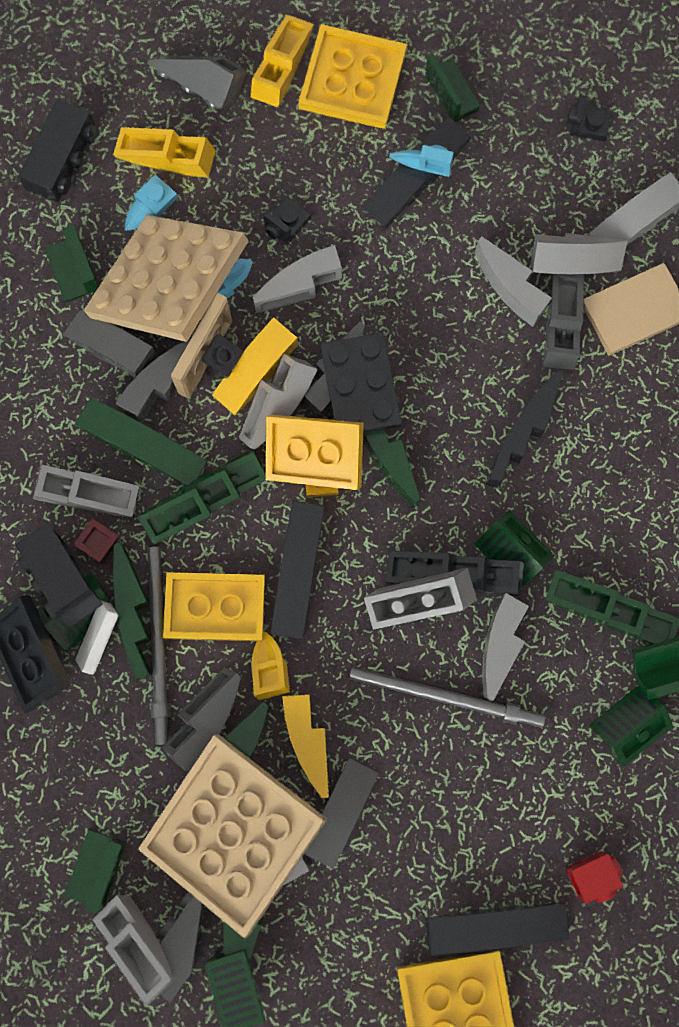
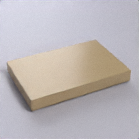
[583,263,679,356]
[171,293,232,398]

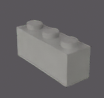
[364,568,477,630]

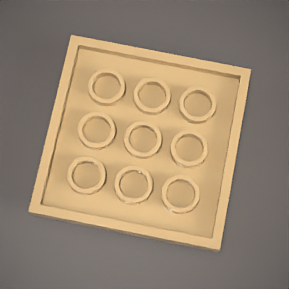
[84,215,248,342]
[138,734,327,938]

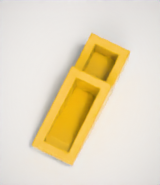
[251,14,314,107]
[113,127,216,178]
[212,317,298,416]
[282,695,329,798]

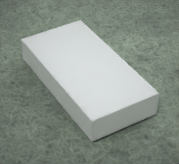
[75,601,118,675]

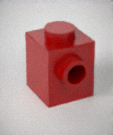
[565,851,623,904]

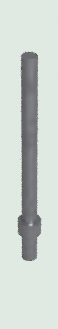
[147,547,171,745]
[349,666,545,728]

